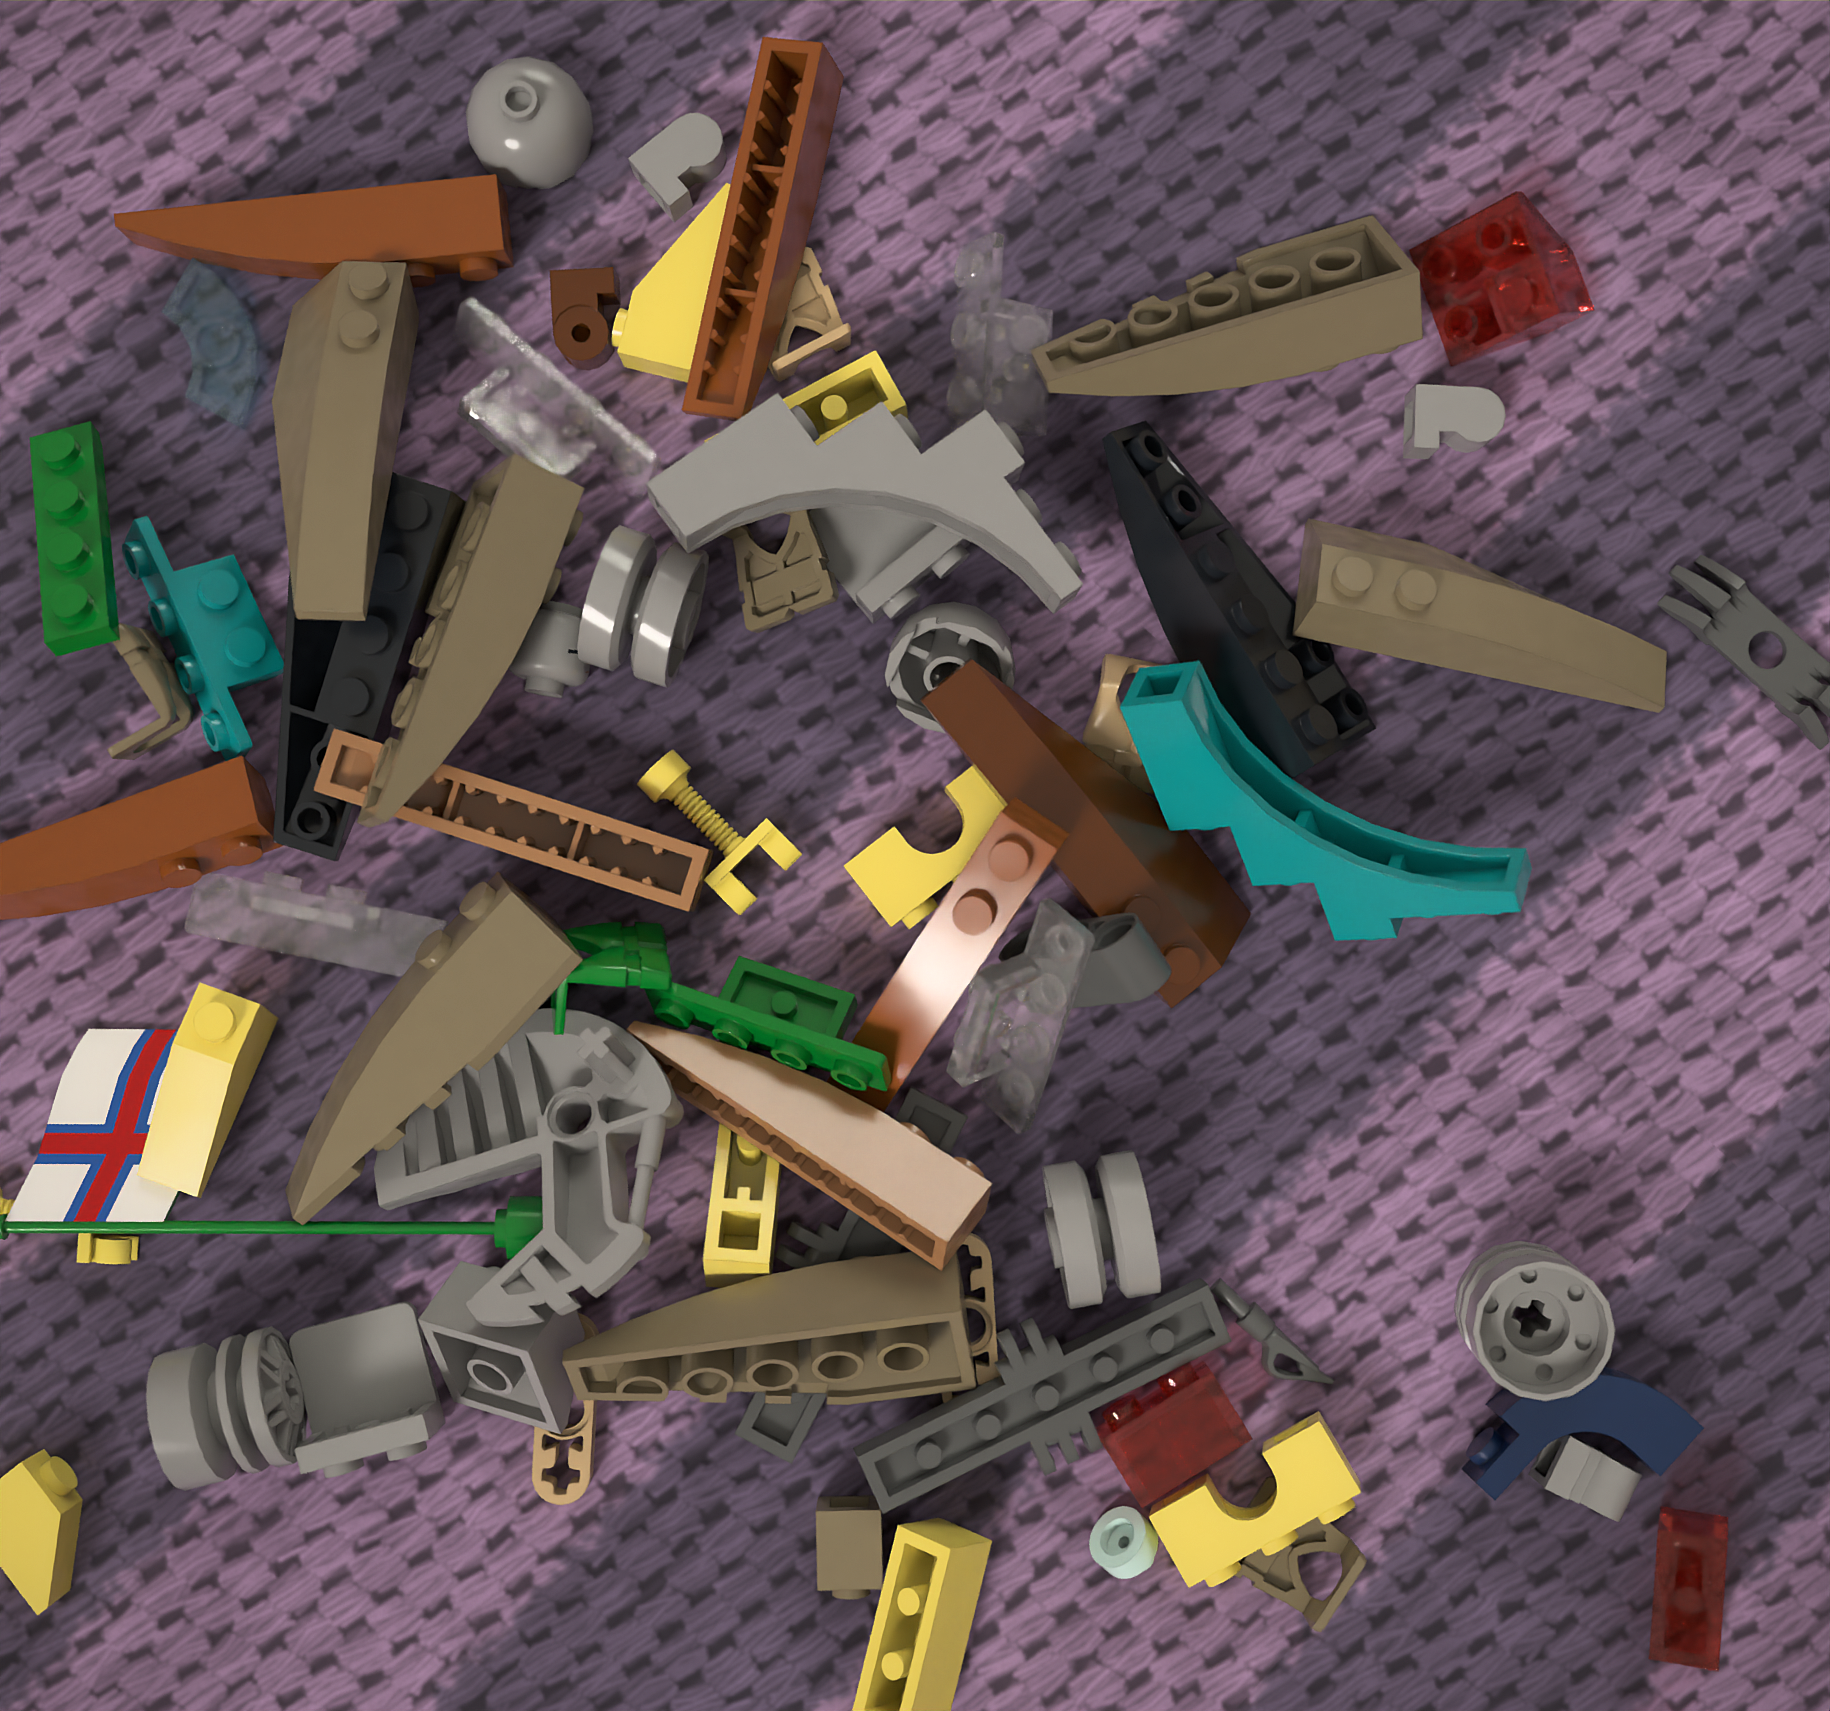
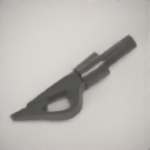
[1210,1278,1335,1385]

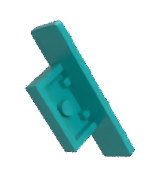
[122,516,284,761]

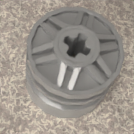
[1454,1241,1615,1401]
[146,1326,307,1491]

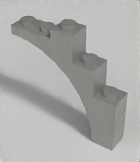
[646,393,1083,614]

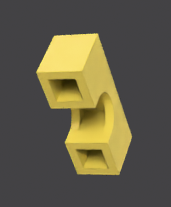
[844,766,1005,929]
[1149,1411,1361,1588]

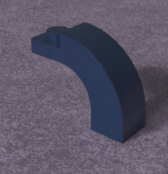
[1462,1367,1704,1500]

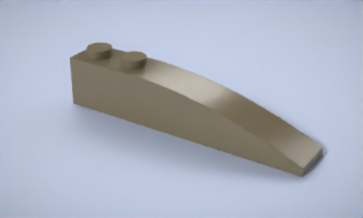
[1030,215,1423,396]
[357,453,584,828]
[1293,519,1667,713]
[285,872,583,1225]

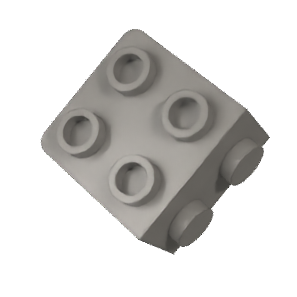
[810,507,970,624]
[289,1301,446,1478]

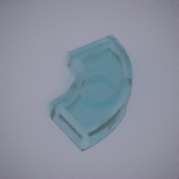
[161,257,261,430]

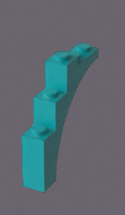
[1120,661,1532,941]

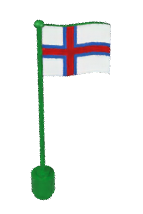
[0,1029,543,1261]

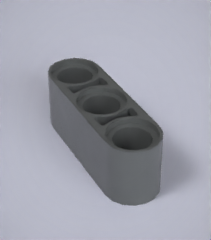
[999,913,1172,1011]

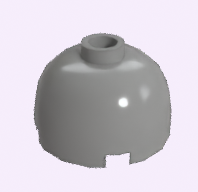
[466,56,593,190]
[885,601,1016,733]

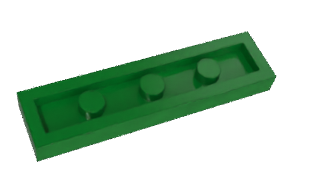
[30,421,120,657]

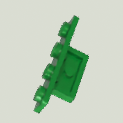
[644,956,892,1091]

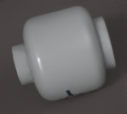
[508,601,590,698]

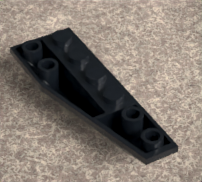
[1102,420,1376,779]
[273,472,466,861]

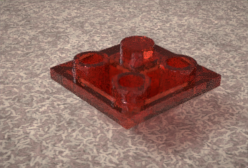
[1409,191,1595,366]

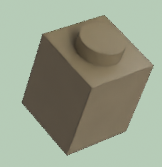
[816,1495,884,1599]

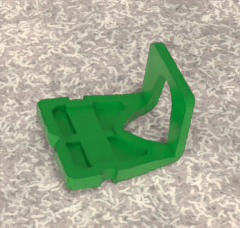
[551,921,672,1035]

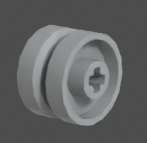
[577,525,709,688]
[1042,1150,1161,1309]

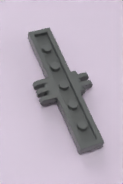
[735,1086,968,1464]
[853,1278,1232,1514]

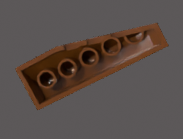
[919,658,1251,1008]

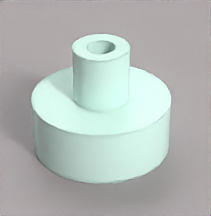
[1089,1506,1158,1579]

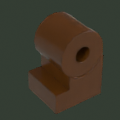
[549,267,621,370]

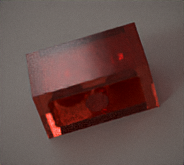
[1096,1361,1253,1508]
[1649,1506,1728,1672]

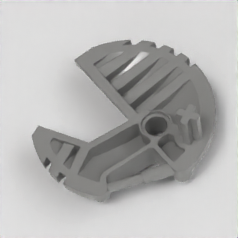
[374,1008,684,1327]

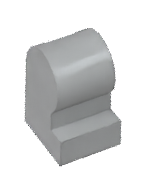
[628,113,727,222]
[1403,384,1506,459]
[1528,1434,1642,1522]

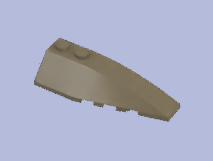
[272,261,419,621]
[562,1252,977,1405]

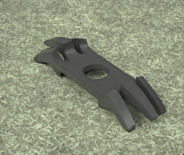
[1657,555,1830,750]

